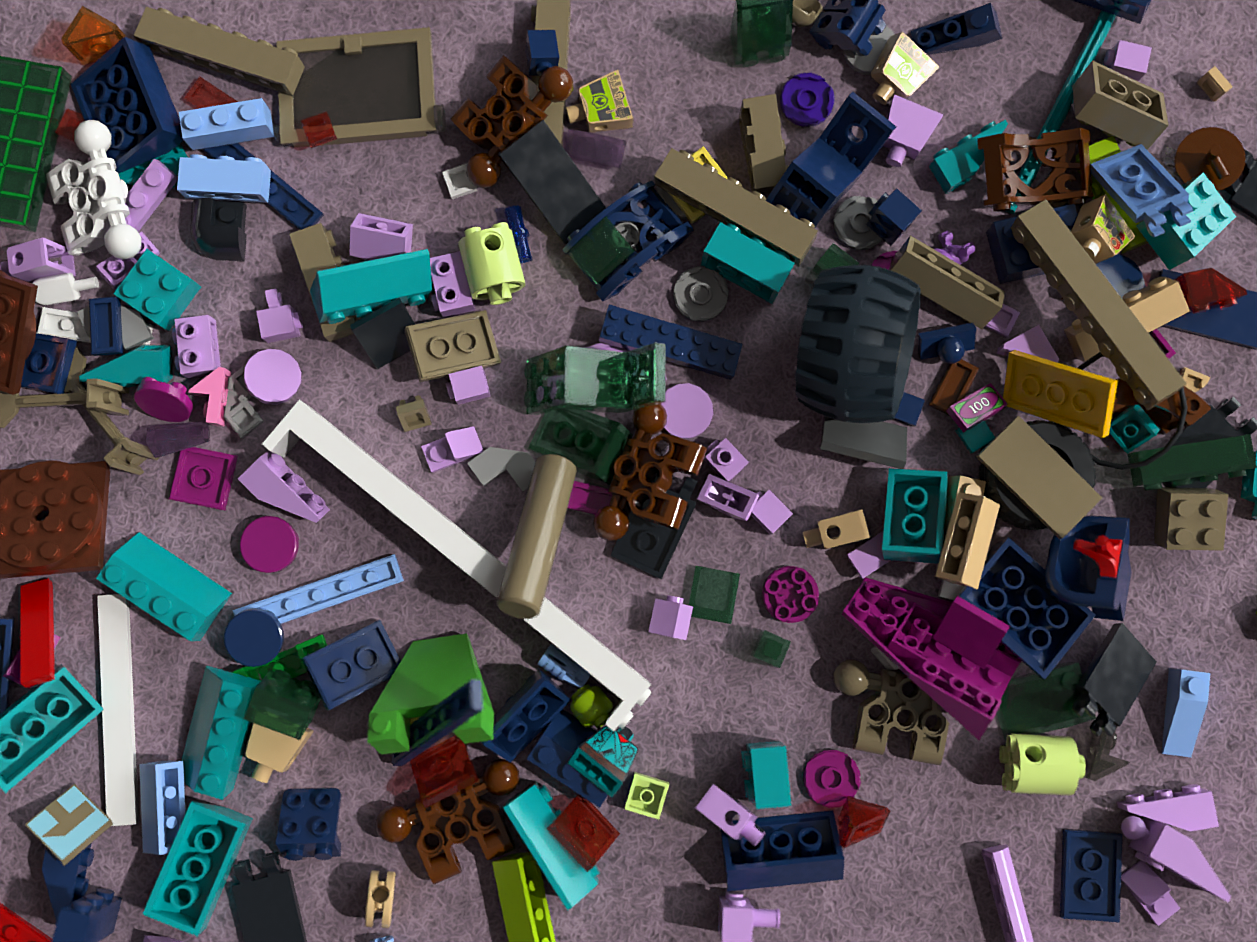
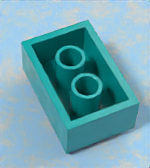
[1136,173,1236,270]
[701,222,795,304]
[882,468,948,564]

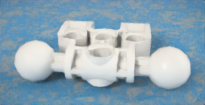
[46,120,142,260]

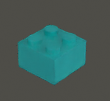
[113,249,201,331]
[741,741,792,809]

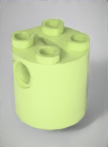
[458,222,525,305]
[999,734,1086,796]

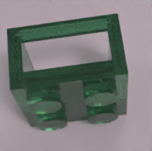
[244,670,321,740]

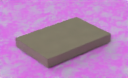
[404,310,501,382]

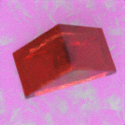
[838,796,891,848]

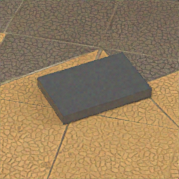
[820,416,907,469]

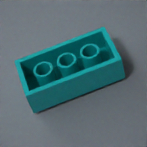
[0,664,104,793]

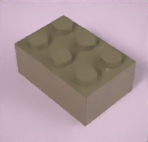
[1072,60,1169,150]

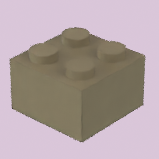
[1154,488,1229,551]

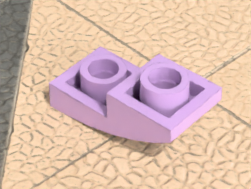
[96,232,160,291]

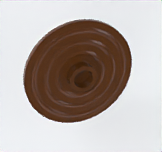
[1175,127,1246,191]

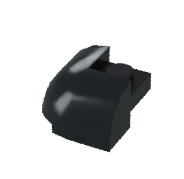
[190,198,247,262]

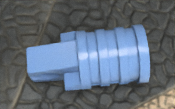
[537,643,591,689]

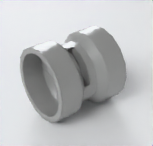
[612,222,640,252]

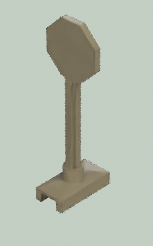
[64,346,161,475]
[0,379,130,428]

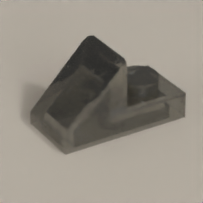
[1084,727,1130,781]

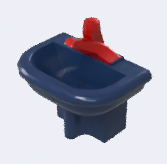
[1045,515,1132,621]

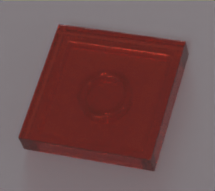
[410,735,479,808]
[547,794,620,872]

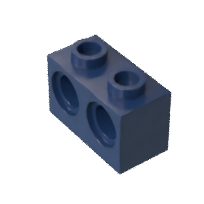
[866,188,922,246]

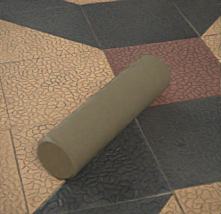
[496,454,577,619]

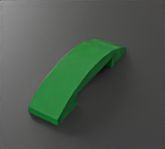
[232,634,327,692]

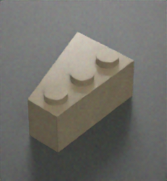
[738,94,789,195]

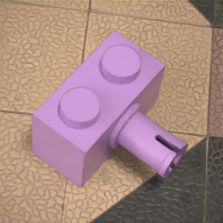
[718,891,780,942]

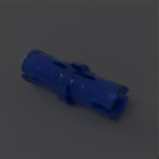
[504,205,533,264]

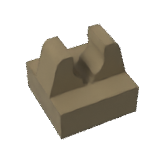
[396,395,432,432]

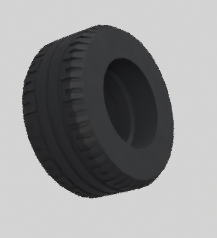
[979,420,1096,530]

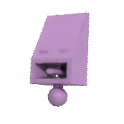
[1121,816,1231,903]

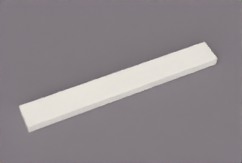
[97,594,139,826]

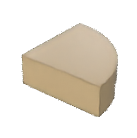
[1180,367,1210,392]

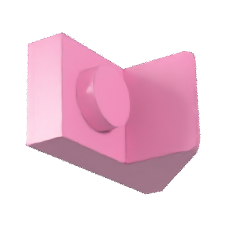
[188,367,231,427]

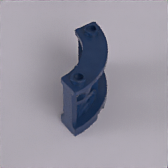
[562,181,694,302]

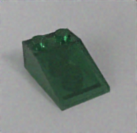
[730,0,793,67]
[528,399,633,485]
[996,662,1096,741]

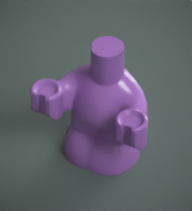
[934,230,976,265]

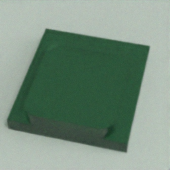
[569,216,634,284]
[688,566,740,624]

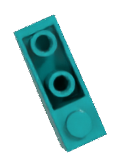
[929,119,1008,195]
[79,344,173,387]

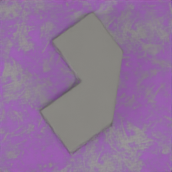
[77,306,154,351]
[223,364,264,439]
[467,447,535,492]

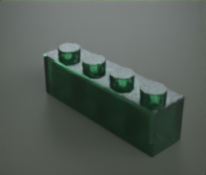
[1128,434,1257,491]

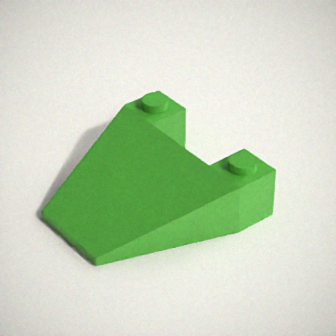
[367,633,494,755]

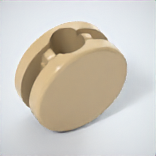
[365,870,396,928]

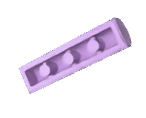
[982,845,1034,942]

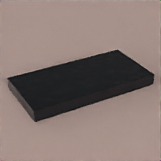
[498,119,606,245]

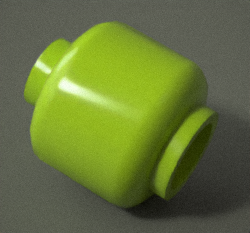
[570,684,613,729]

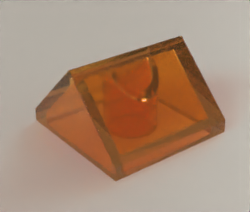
[61,6,126,65]

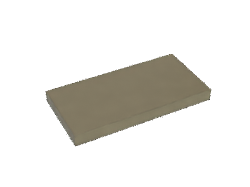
[976,416,1102,539]

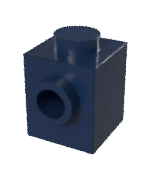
[525,30,560,76]

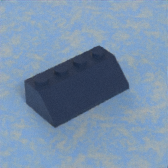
[720,810,844,891]

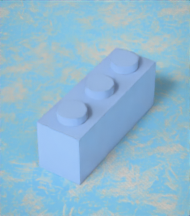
[179,98,274,150]
[177,154,271,203]
[139,760,185,855]

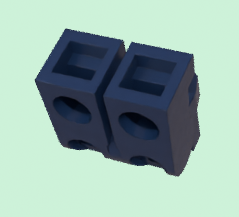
[809,0,886,56]

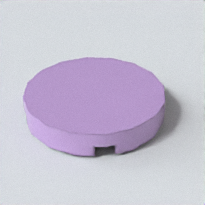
[244,349,301,405]
[659,383,713,439]

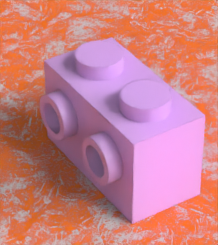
[350,213,413,261]
[430,251,475,317]
[172,315,221,379]

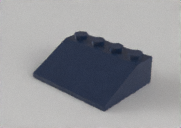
[71,37,184,174]
[958,537,1096,680]

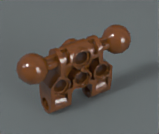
[450,55,574,188]
[593,400,707,541]
[375,759,520,884]

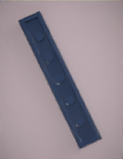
[203,143,324,230]
[392,679,483,766]

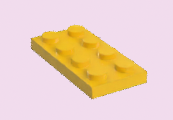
[1003,350,1117,438]

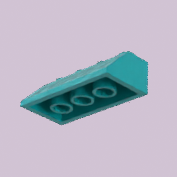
[310,249,432,324]
[96,532,232,642]
[181,666,262,800]
[503,781,600,910]
[142,801,253,937]

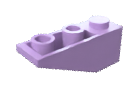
[238,450,330,523]
[1117,784,1219,831]

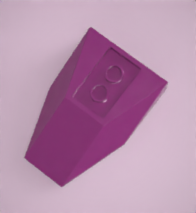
[842,577,1021,741]

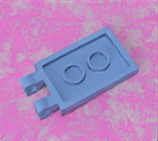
[1090,144,1193,237]

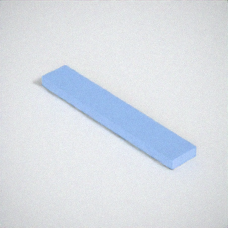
[233,554,404,624]

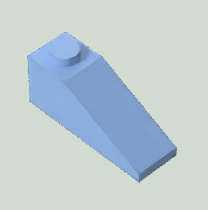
[1162,668,1210,758]

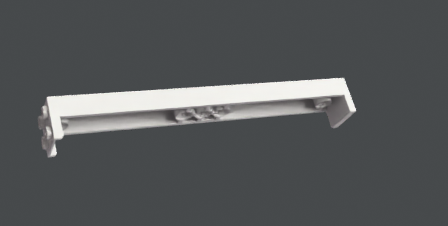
[262,400,651,731]

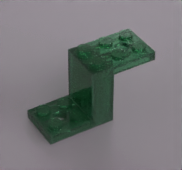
[524,343,666,415]

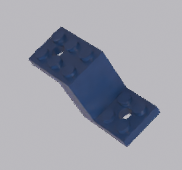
[766,92,897,228]

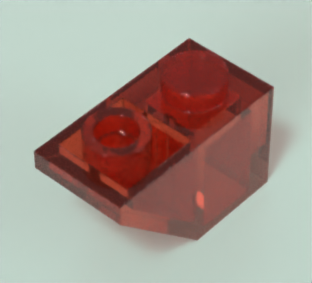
[1174,268,1247,314]

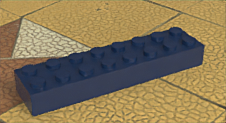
[598,304,743,380]

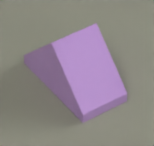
[997,325,1059,363]
[697,474,759,521]

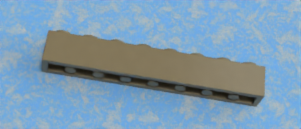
[1011,200,1187,410]

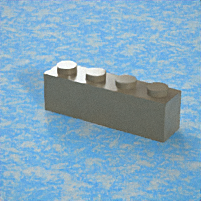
[289,223,361,342]
[889,235,1005,329]

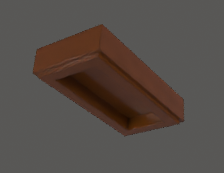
[928,359,979,417]

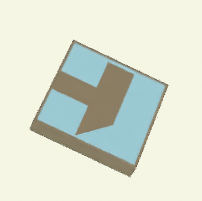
[25,784,113,866]

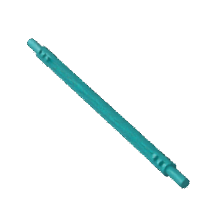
[1006,11,1116,214]

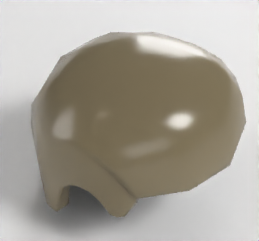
[778,0,822,27]

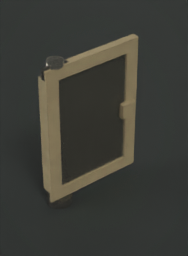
[274,27,447,147]

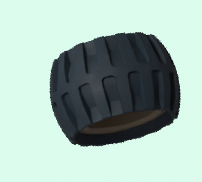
[795,265,921,423]

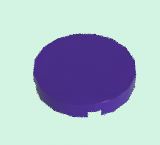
[780,73,835,127]

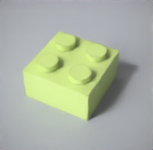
[624,772,669,820]

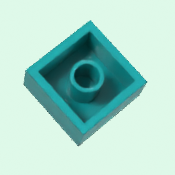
[1109,405,1160,454]

